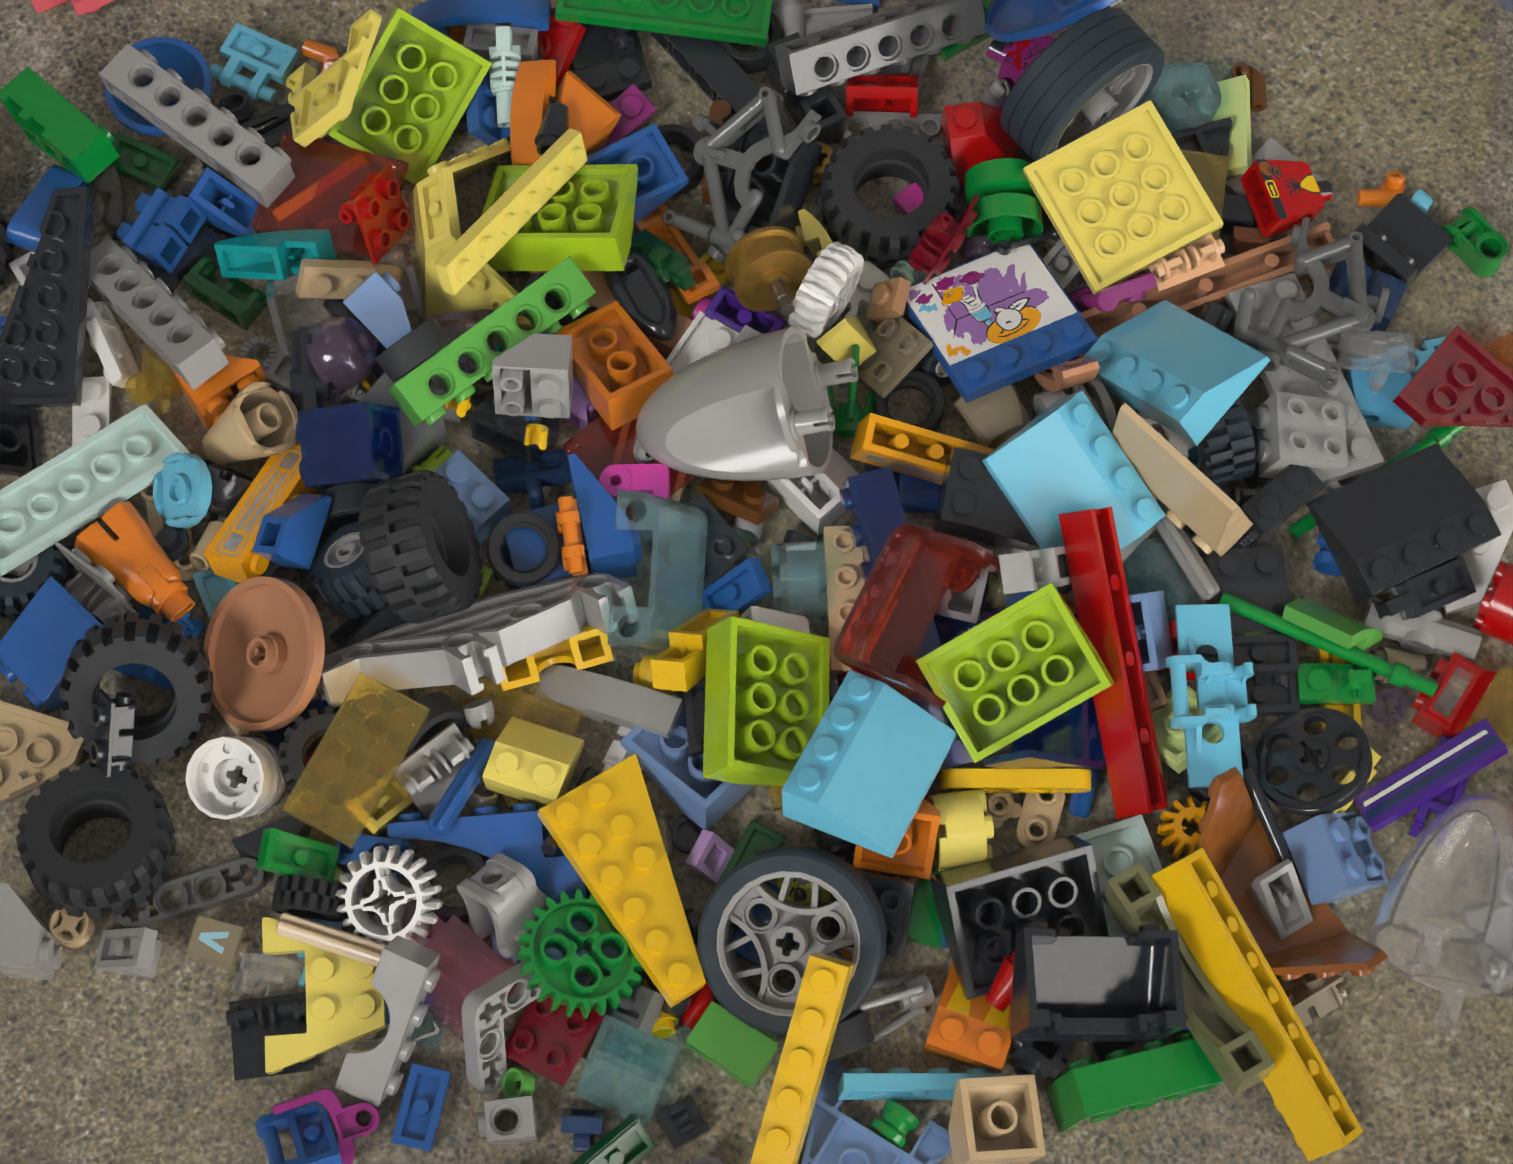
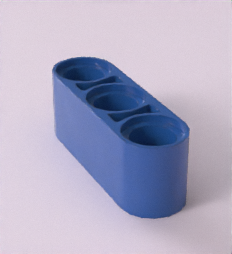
[6,164,91,253]

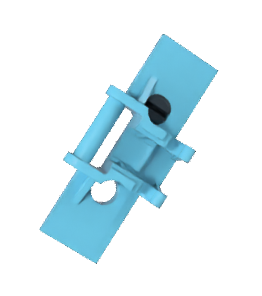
[1166,604,1257,788]

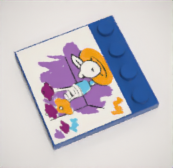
[905,244,1098,403]

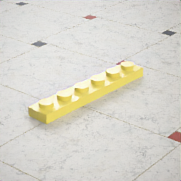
[434,128,588,295]

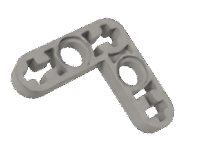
[461,956,554,1094]

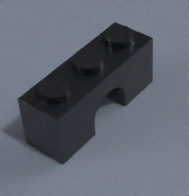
[764,32,847,145]

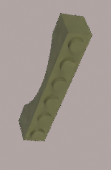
[1102,862,1275,1097]

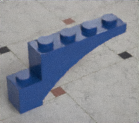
[387,803,591,904]

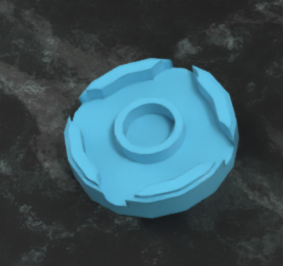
[153,452,212,528]

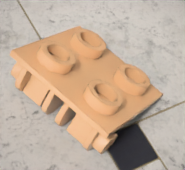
[1148,234,1225,292]

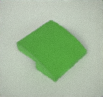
[1282,598,1383,651]

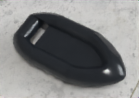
[605,251,677,341]

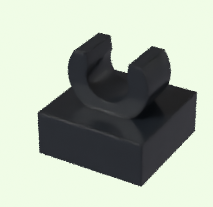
[655,1095,710,1151]

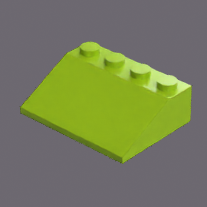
[326,5,492,185]
[481,164,638,272]
[916,582,1115,763]
[703,616,830,786]

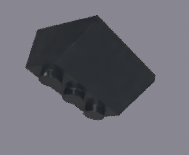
[709,123,823,234]

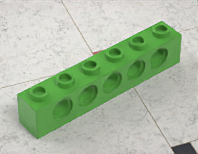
[388,256,596,427]

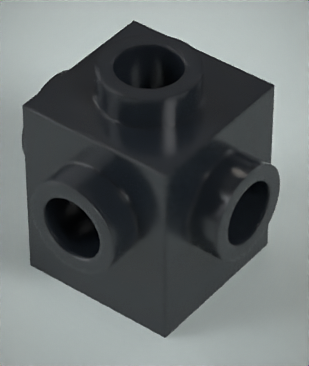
[1006,1040,1073,1086]

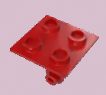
[338,163,412,265]

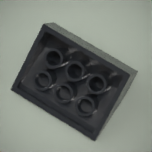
[1306,443,1502,604]
[929,835,1109,1000]

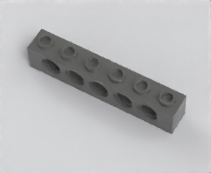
[775,0,987,96]

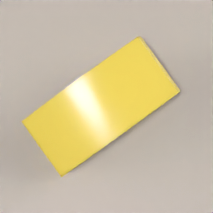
[795,209,833,258]

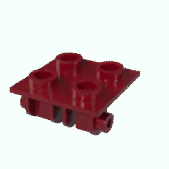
[909,194,979,285]
[505,997,604,1087]

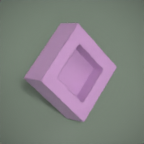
[685,829,735,884]

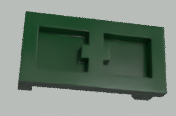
[182,255,270,331]

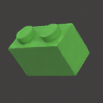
[686,1001,779,1091]

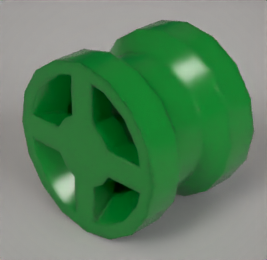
[869,1099,920,1149]

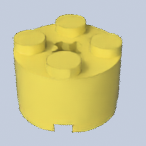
[928,789,994,871]

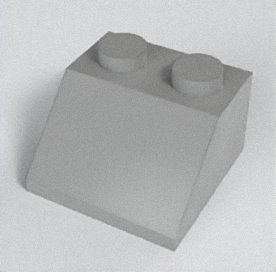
[0,883,63,980]

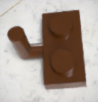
[695,478,779,526]

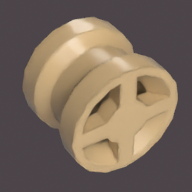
[49,907,95,948]

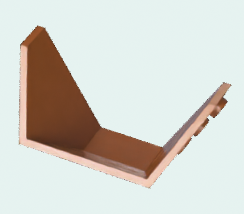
[1192,767,1388,980]

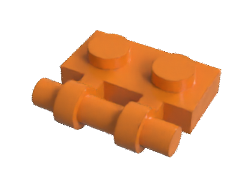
[555,496,588,577]

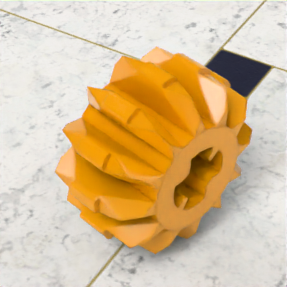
[1156,797,1209,860]

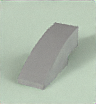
[999,546,1072,594]

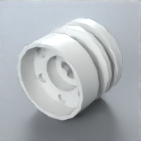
[185,736,286,820]

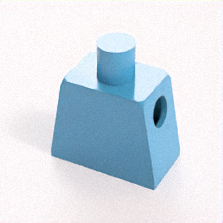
[1343,350,1414,429]

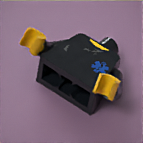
[445,389,559,464]

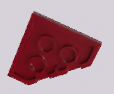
[1392,325,1513,427]

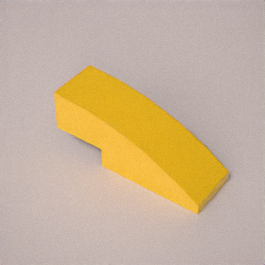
[650,608,740,692]

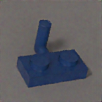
[493,448,572,510]

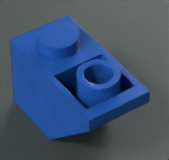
[252,494,332,570]

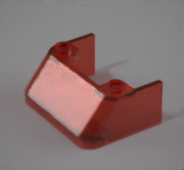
[833,524,1001,709]

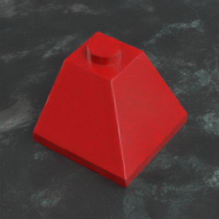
[941,101,1020,188]

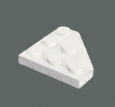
[1440,479,1513,617]

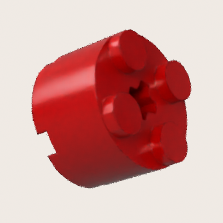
[1473,561,1513,646]

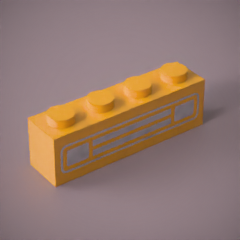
[850,413,995,485]
[203,444,329,583]

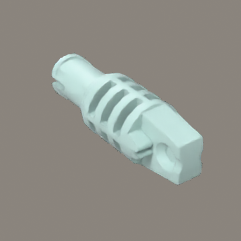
[489,26,521,128]

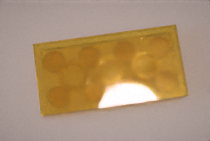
[282,672,430,849]

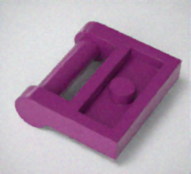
[1069,272,1158,312]

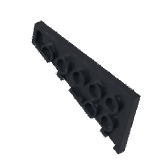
[0,187,94,408]

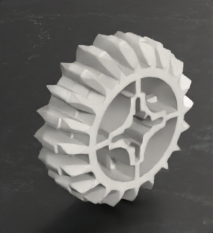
[789,241,864,340]
[335,845,443,945]

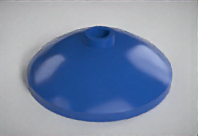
[105,37,212,136]

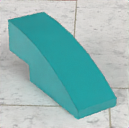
[214,229,336,280]

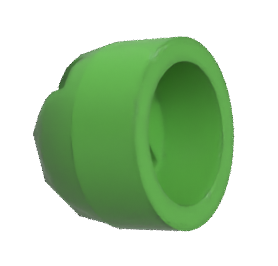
[502,1068,536,1099]

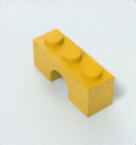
[501,624,614,691]

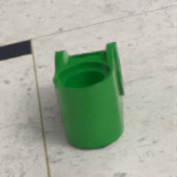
[1441,206,1508,277]

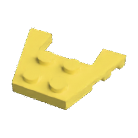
[286,9,382,147]
[262,917,387,1074]

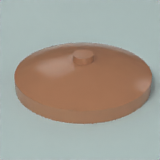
[203,576,325,732]

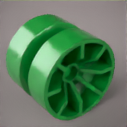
[964,158,1043,248]

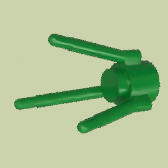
[827,344,877,439]

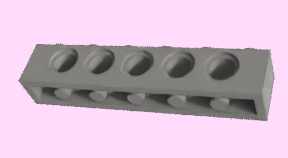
[99,43,296,208]
[88,237,229,390]

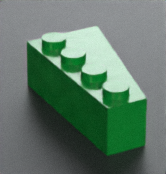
[1045,1032,1224,1133]

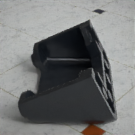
[1009,922,1186,1042]

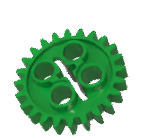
[516,889,644,1019]

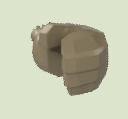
[954,383,1034,450]

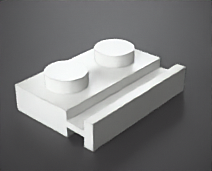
[666,311,739,375]

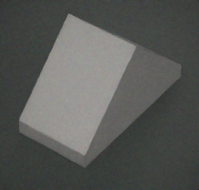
[1246,858,1313,940]

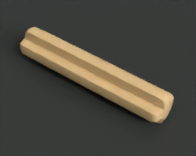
[276,912,386,967]

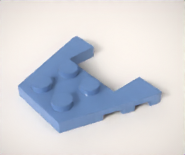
[801,1060,951,1164]

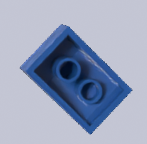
[584,123,689,226]
[568,454,642,579]

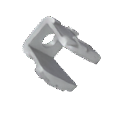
[457,853,546,958]

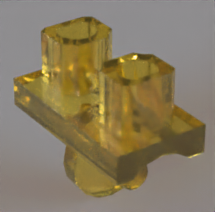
[125,349,183,415]

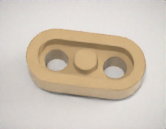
[1015,793,1065,849]

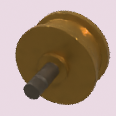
[725,226,812,315]

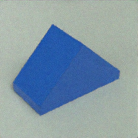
[187,167,267,237]

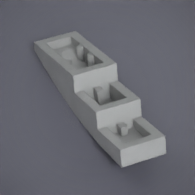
[534,664,684,739]

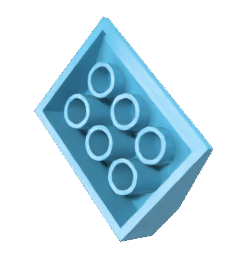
[1084,300,1270,446]
[982,390,1165,586]
[782,670,957,858]

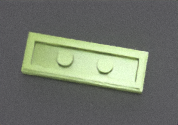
[1212,75,1252,178]

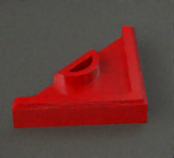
[538,14,586,87]

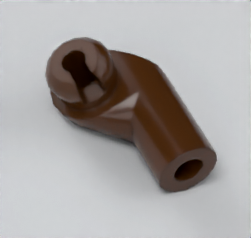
[1230,62,1267,112]

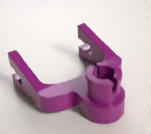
[272,1088,380,1164]

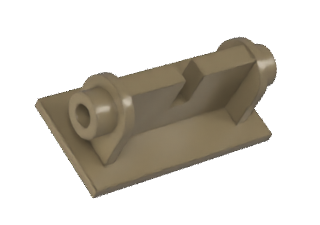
[1284,973,1347,1027]

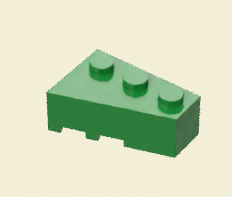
[0,66,120,184]

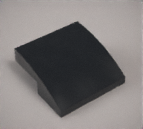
[1232,634,1300,716]

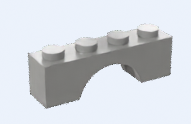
[335,935,441,1107]

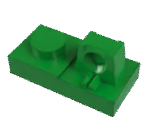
[1296,663,1376,704]
[256,828,340,882]

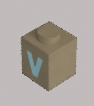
[186,915,252,973]

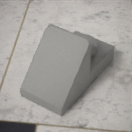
[94,927,162,978]

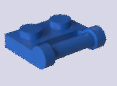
[255,1101,343,1164]

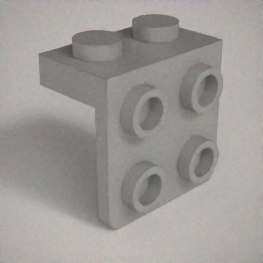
[1253,391,1348,479]

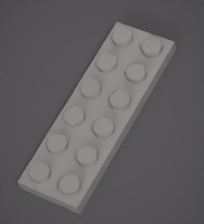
[1225,273,1384,485]

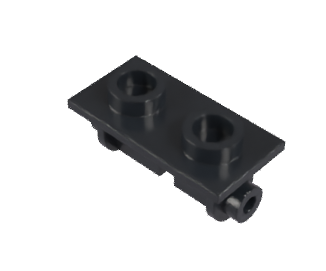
[90,689,135,777]

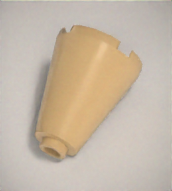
[202,382,300,465]

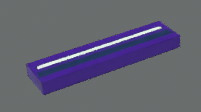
[1353,718,1508,833]

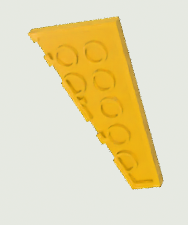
[537,753,706,1008]

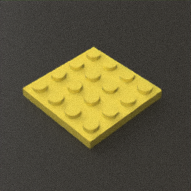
[1023,100,1224,294]

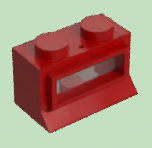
[1410,652,1497,739]

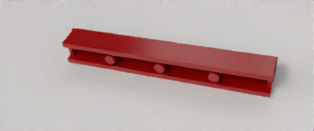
[1058,506,1170,820]

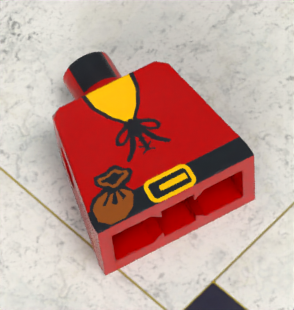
[1240,159,1333,238]

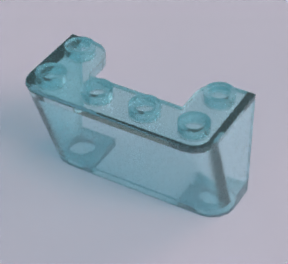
[608,490,707,654]

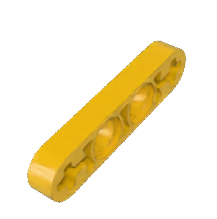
[939,769,1091,793]

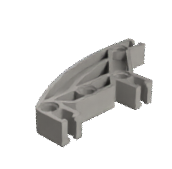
[316,573,640,708]

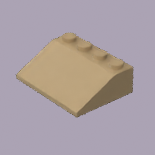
[1112,403,1253,557]

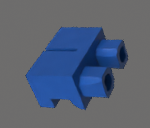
[116,188,207,274]

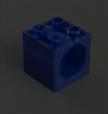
[296,401,405,490]

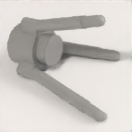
[859,973,935,1042]

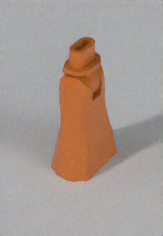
[74,501,195,622]

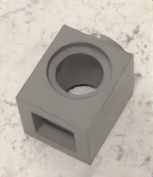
[478,1096,538,1147]

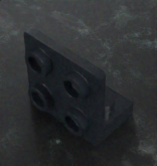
[1354,193,1453,289]
[828,855,922,957]

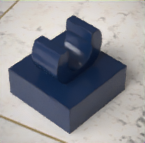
[561,1108,605,1152]

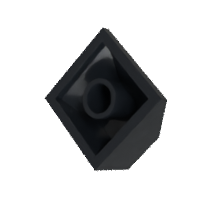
[0,403,43,477]

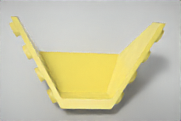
[409,137,531,340]

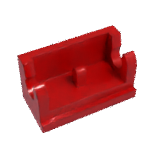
[846,74,919,118]

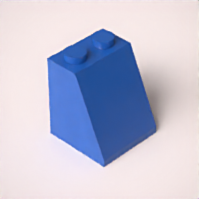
[0,577,103,713]

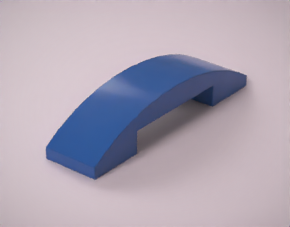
[411,0,551,35]

